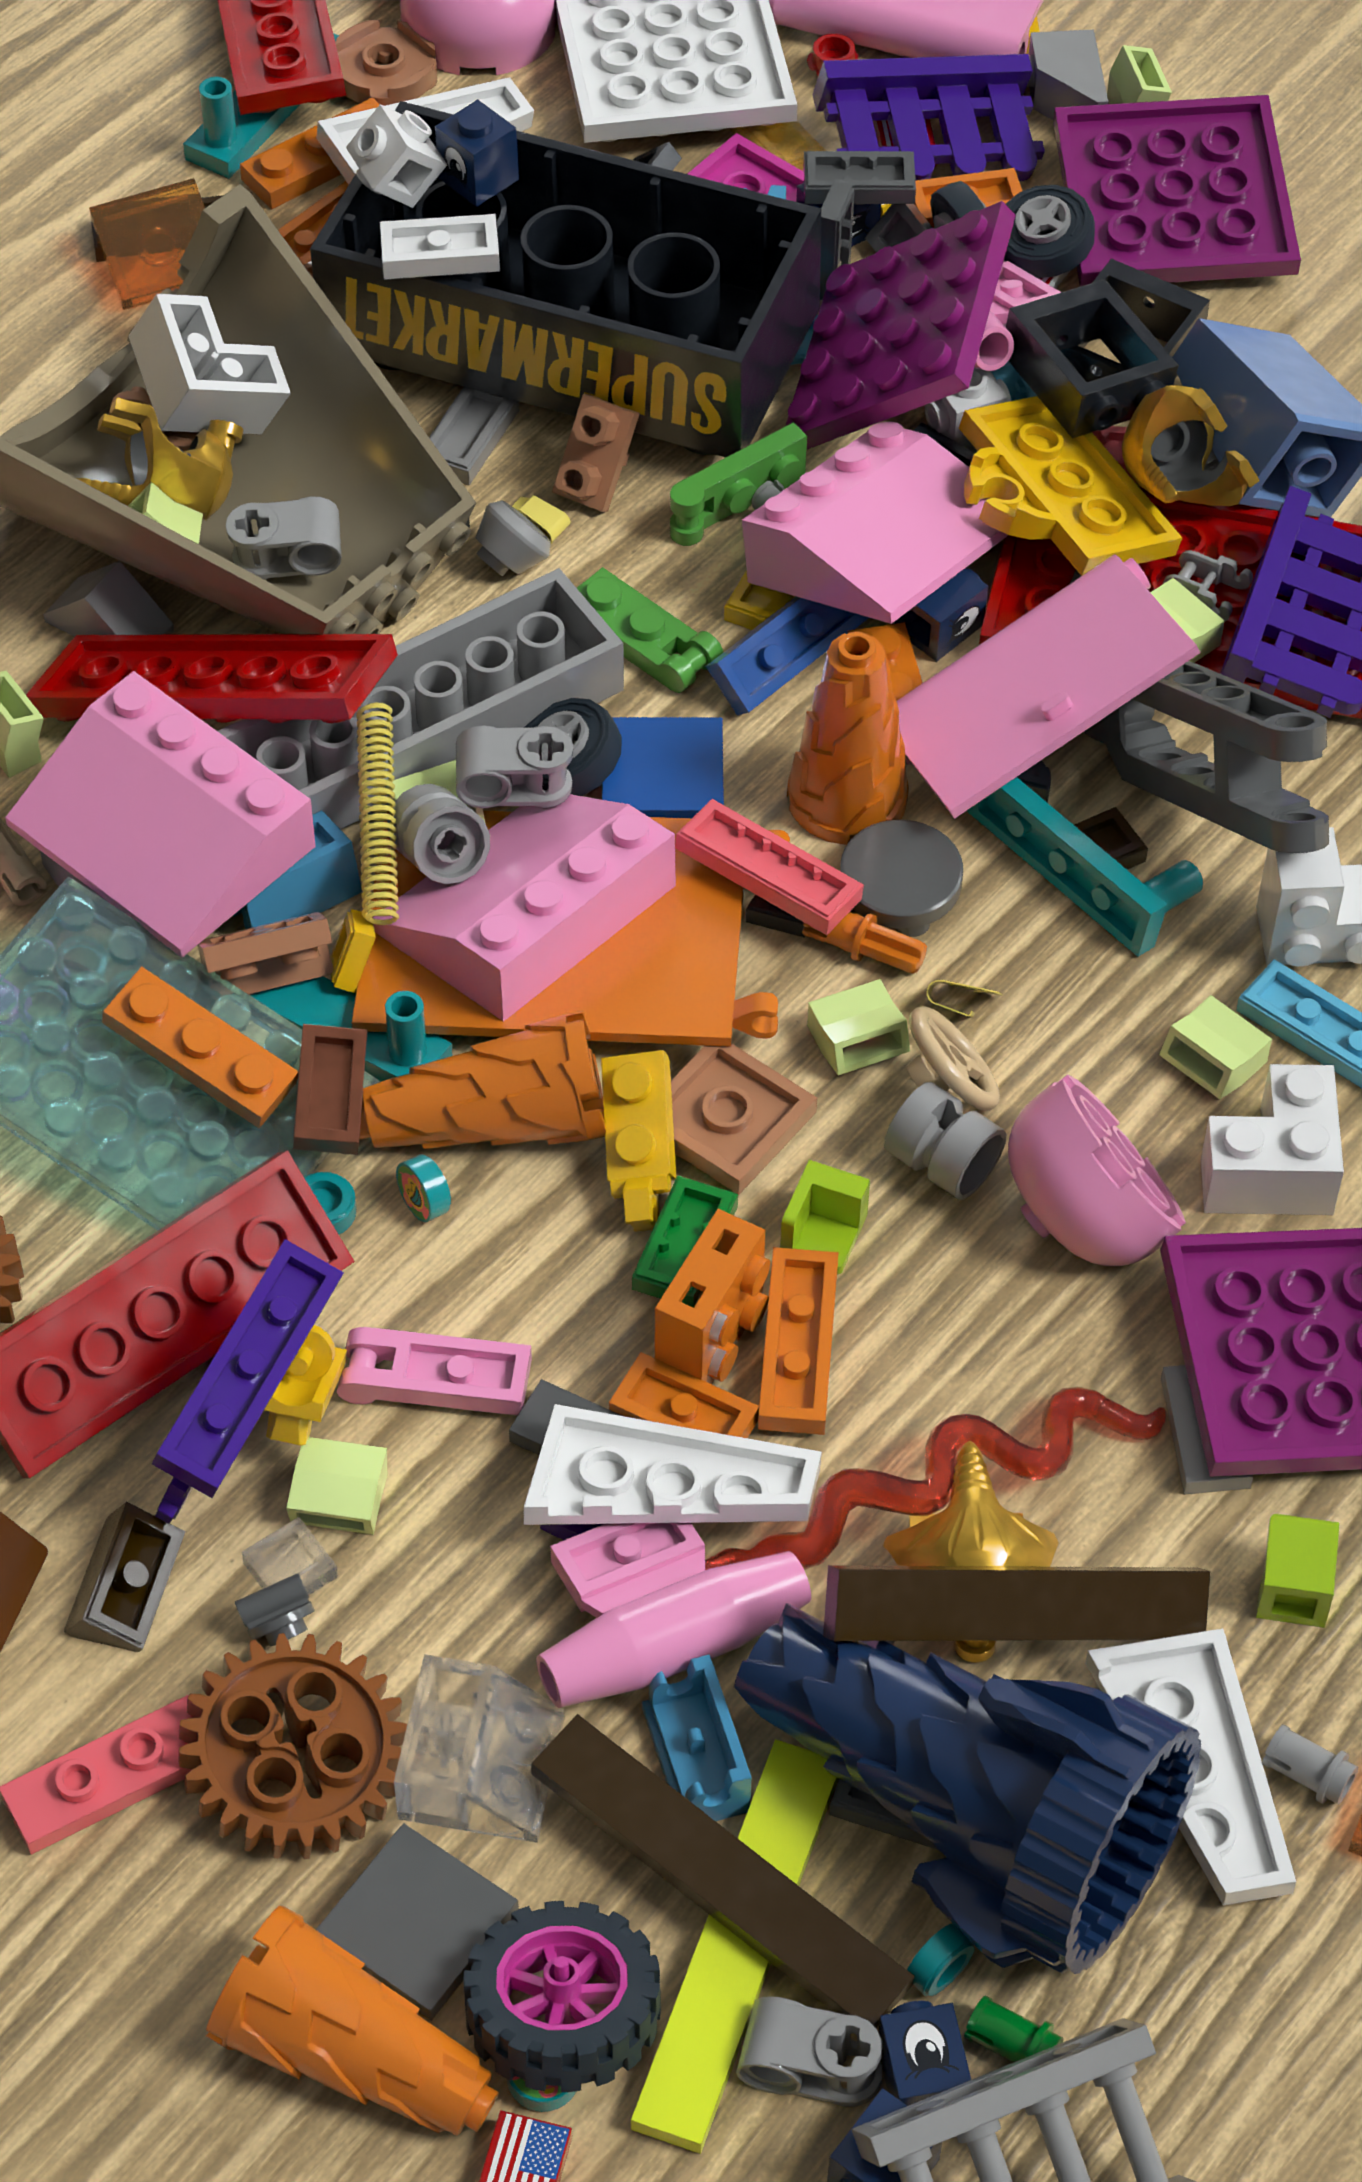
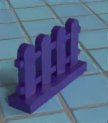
[812,54,1045,181]
[1220,485,1362,718]
[152,1239,344,1524]

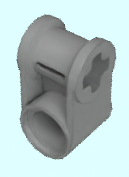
[226,497,342,579]
[456,725,573,808]
[736,1997,882,2107]

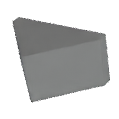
[43,561,174,637]

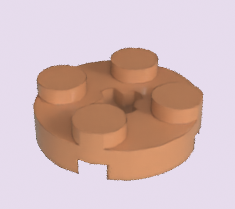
[335,20,438,106]

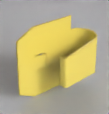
[512,495,571,544]
[927,980,1003,1017]

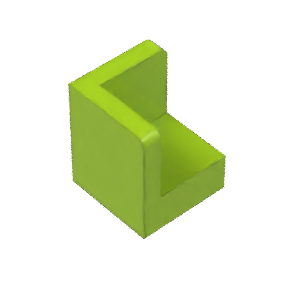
[780,1160,870,1274]
[1256,1514,1339,1628]

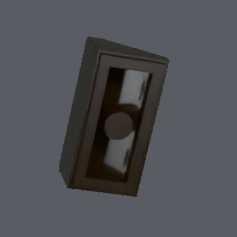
[64,1501,186,1652]

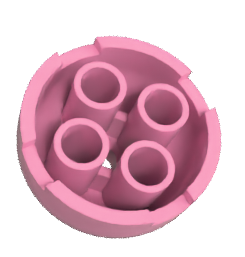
[400,0,557,75]
[1008,1075,1186,1266]

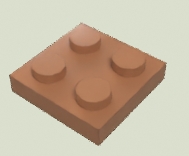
[671,1044,817,1195]

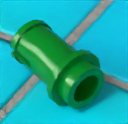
[964,1995,1064,2062]

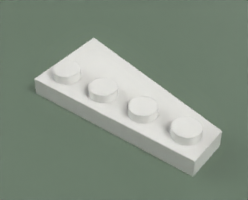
[316,77,534,184]
[524,1404,822,1525]
[1085,1629,1296,1906]

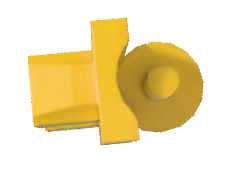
[264,1325,347,1445]

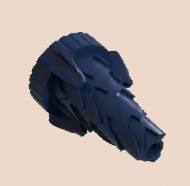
[734,1603,1201,1974]

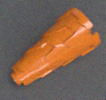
[787,632,909,845]
[359,1011,606,1149]
[206,1905,499,2136]

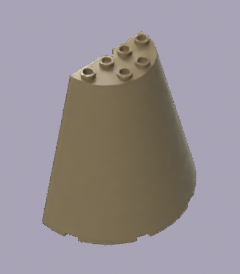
[0,184,476,635]

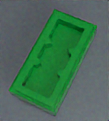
[632,1175,738,1308]

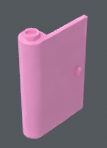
[769,0,1043,58]
[897,554,1200,819]

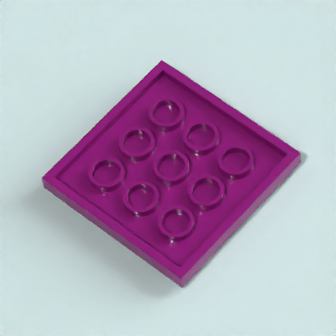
[1053,95,1301,287]
[785,201,1016,450]
[1160,1228,1362,1477]

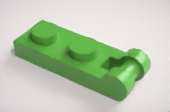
[670,422,807,546]
[577,567,723,693]

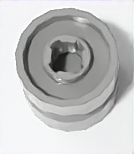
[387,784,490,884]
[884,1082,1007,1200]

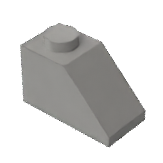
[1027,29,1108,120]

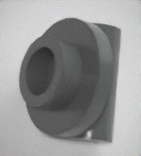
[235,1573,315,1647]

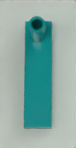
[183,33,339,179]
[967,777,1203,957]
[226,976,453,1082]

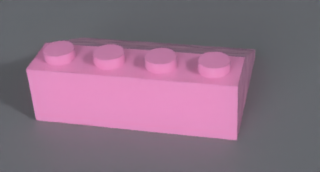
[742,422,1008,624]
[5,671,316,958]
[373,790,676,1022]

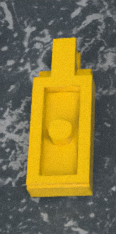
[601,1050,676,1232]

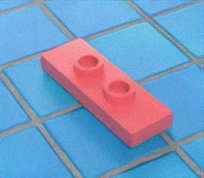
[675,799,864,935]
[0,1695,193,1855]

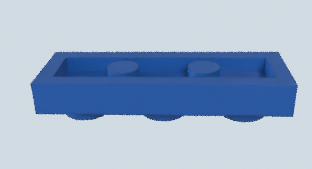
[706,596,869,716]

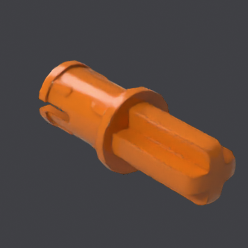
[802,912,927,974]

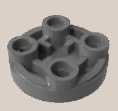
[840,820,963,937]

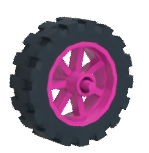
[463,1901,661,2092]

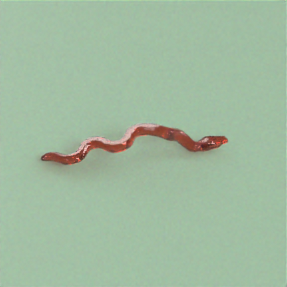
[705,1386,1166,1570]

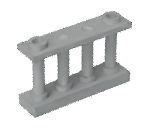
[851,2018,1196,2182]

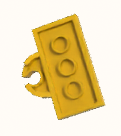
[959,396,1182,576]

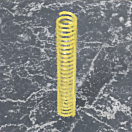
[356,702,399,925]

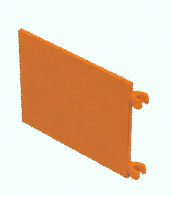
[352,810,790,1047]

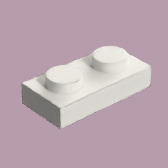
[380,214,500,279]

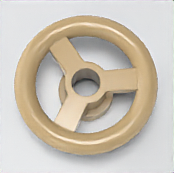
[907,1007,1000,1111]

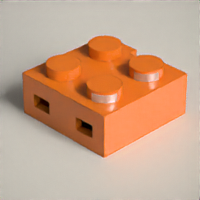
[655,1209,771,1384]

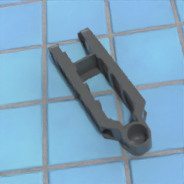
[1084,661,1329,853]

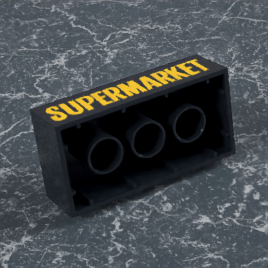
[310,101,821,457]

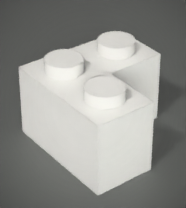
[129,294,291,434]
[1256,827,1362,967]
[1201,1064,1344,1215]

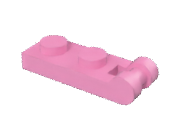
[337,1327,532,1415]

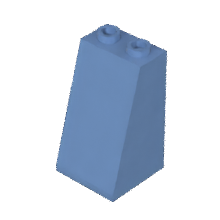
[1172,318,1362,517]

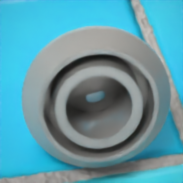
[476,500,551,576]

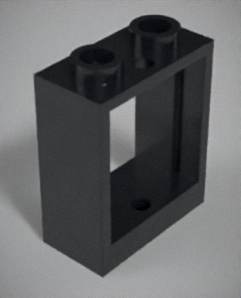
[1061,258,1210,382]
[1006,279,1179,439]

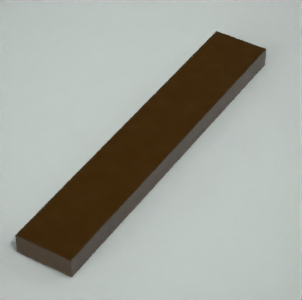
[823,1565,1210,1641]
[531,1714,915,2028]

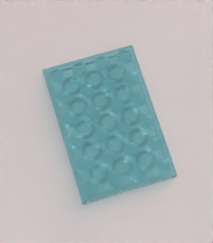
[0,876,380,1231]

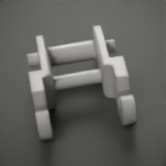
[1163,550,1253,622]

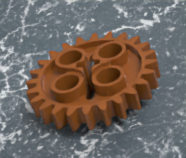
[178,1633,409,1859]

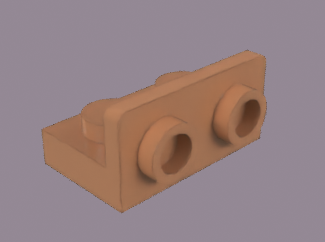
[197,912,333,1002]

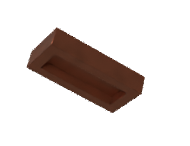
[293,1024,367,1155]

